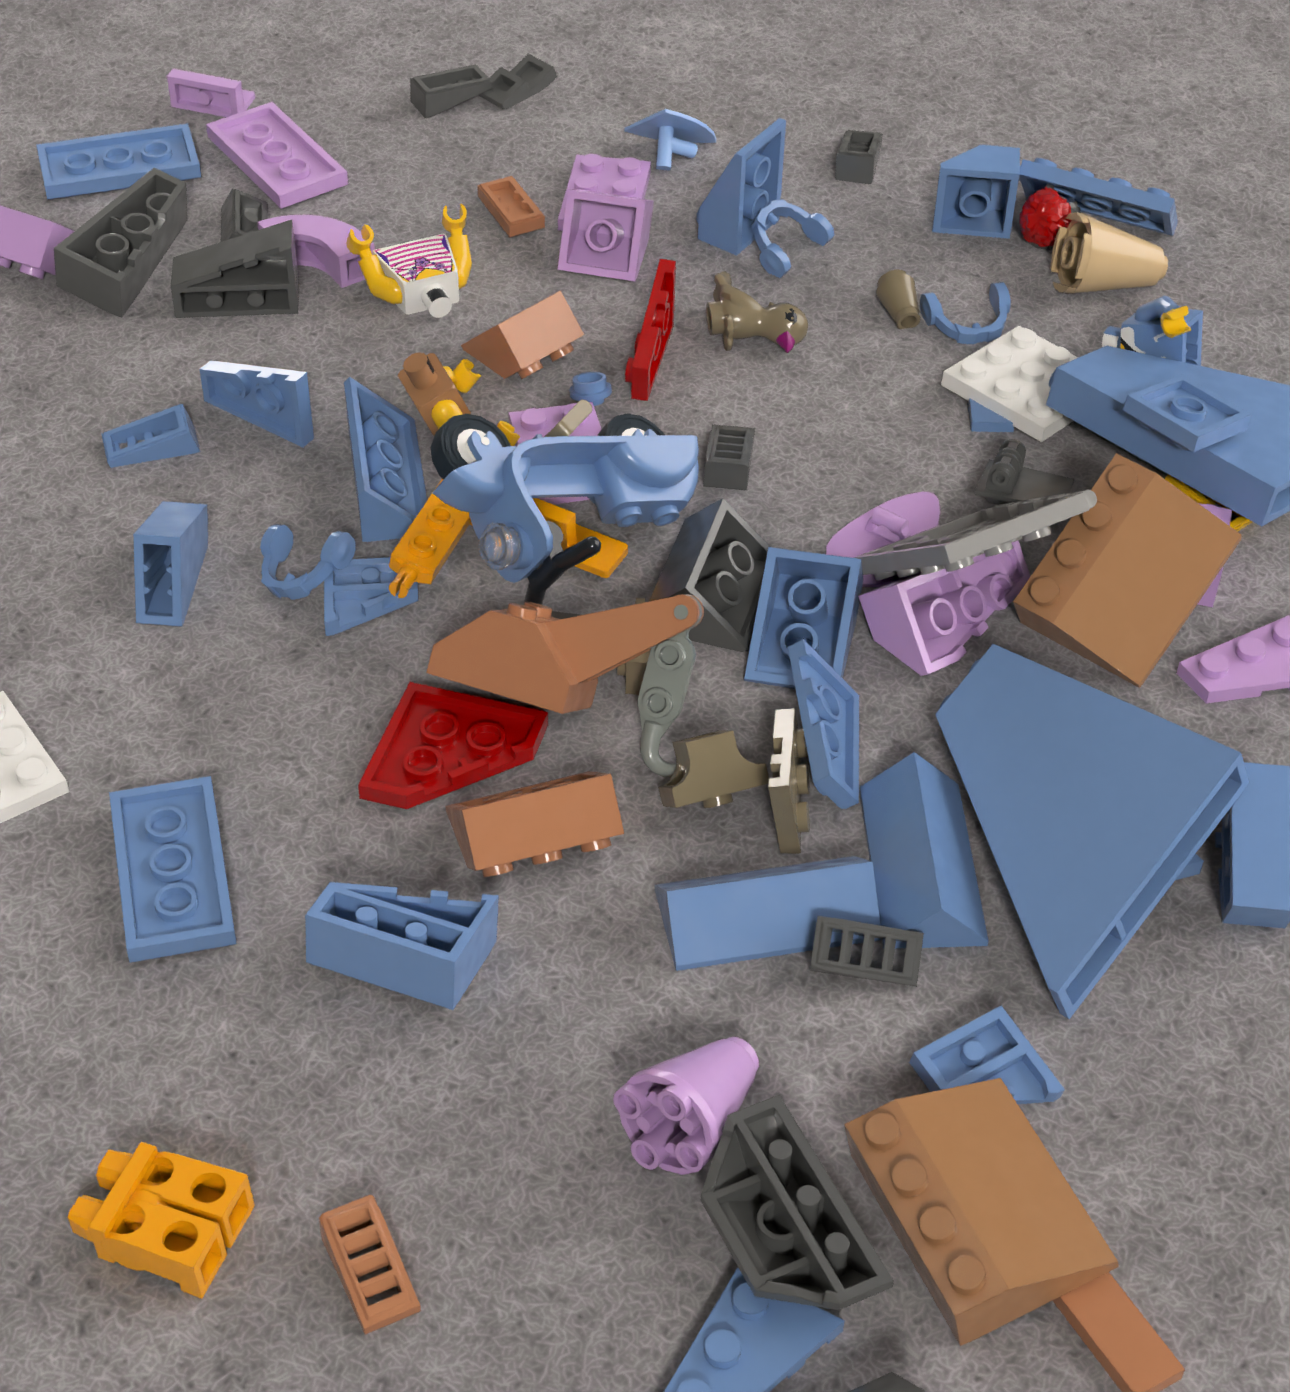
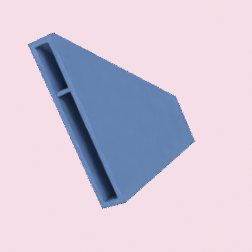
[1046,346,1290,527]
[935,644,1250,1019]

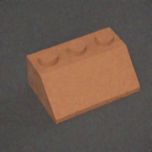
[445,771,624,877]

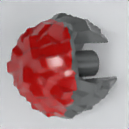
[1019,184,1081,250]

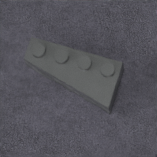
[53,168,187,318]

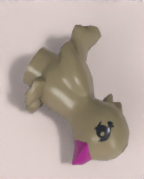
[706,271,808,353]

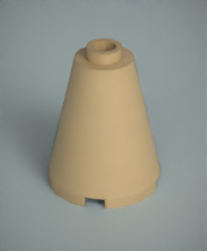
[1051,212,1168,294]

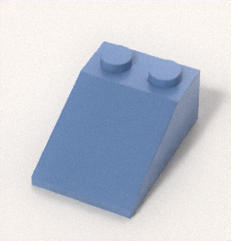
[696,118,786,256]
[744,547,864,689]

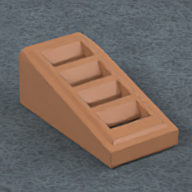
[319,1195,421,1334]

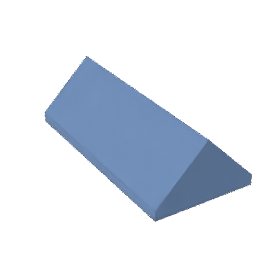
[344,377,427,542]
[859,752,989,949]
[655,856,881,971]

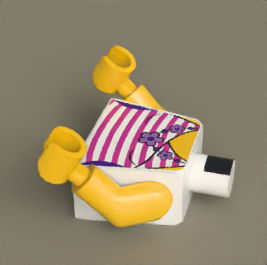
[346,204,472,318]

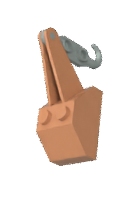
[426,594,704,778]

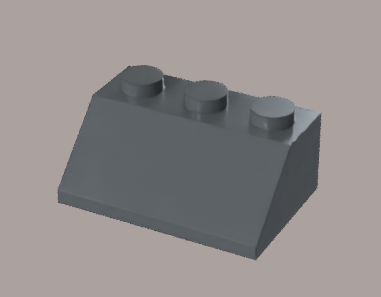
[649,498,770,652]

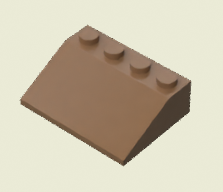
[1013,453,1242,688]
[844,1078,1119,1346]

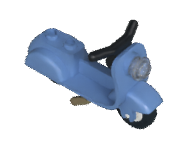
[430,400,699,605]

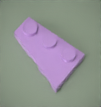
[1176,615,1290,703]

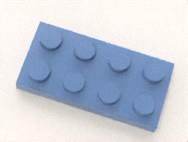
[36,123,201,200]
[1019,158,1178,236]
[109,776,237,963]

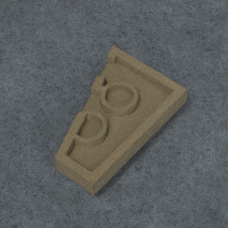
[768,708,810,854]

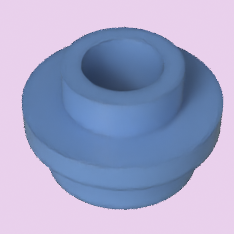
[569,372,612,406]

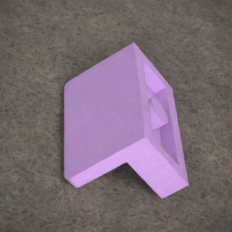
[167,69,255,117]

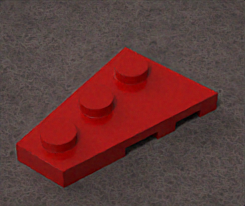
[625,259,676,401]

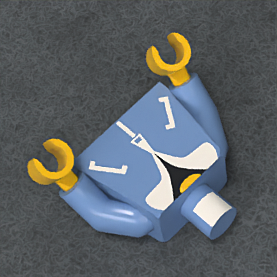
[1102,296,1203,366]

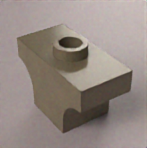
[658,730,769,808]

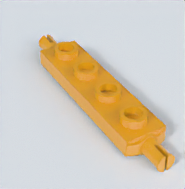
[389,479,471,598]

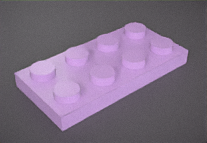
[206,102,348,209]

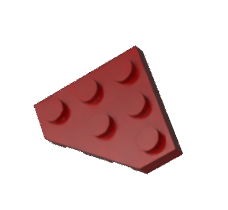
[358,682,548,809]

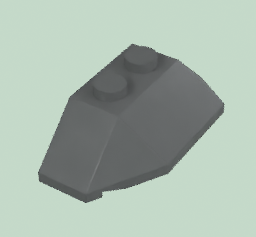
[701,1095,894,1310]

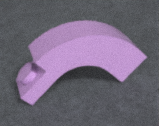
[257,215,375,288]

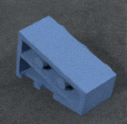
[1214,762,1290,928]
[305,882,499,1010]

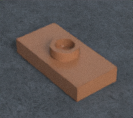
[477,176,545,237]

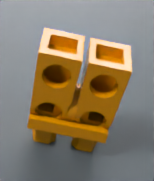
[68,1142,255,1299]

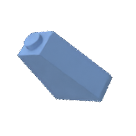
[133,501,208,626]

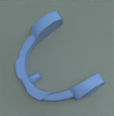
[751,199,834,278]
[920,282,1011,344]
[260,524,356,600]

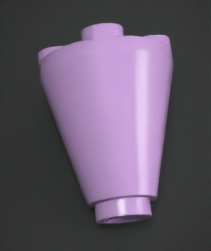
[613,1037,759,1175]

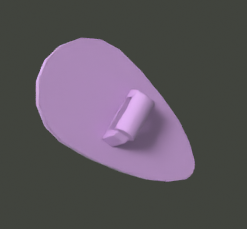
[826,492,940,588]

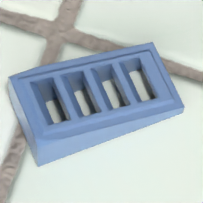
[102,404,200,468]

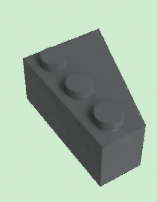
[171,219,299,318]

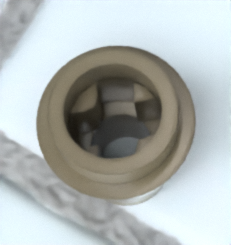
[876,269,921,329]

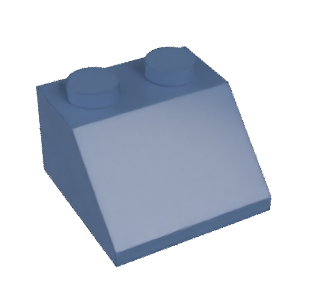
[932,145,1020,239]

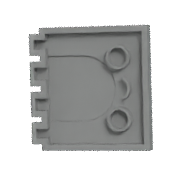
[854,490,1097,580]

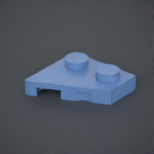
[909,1005,1065,1104]

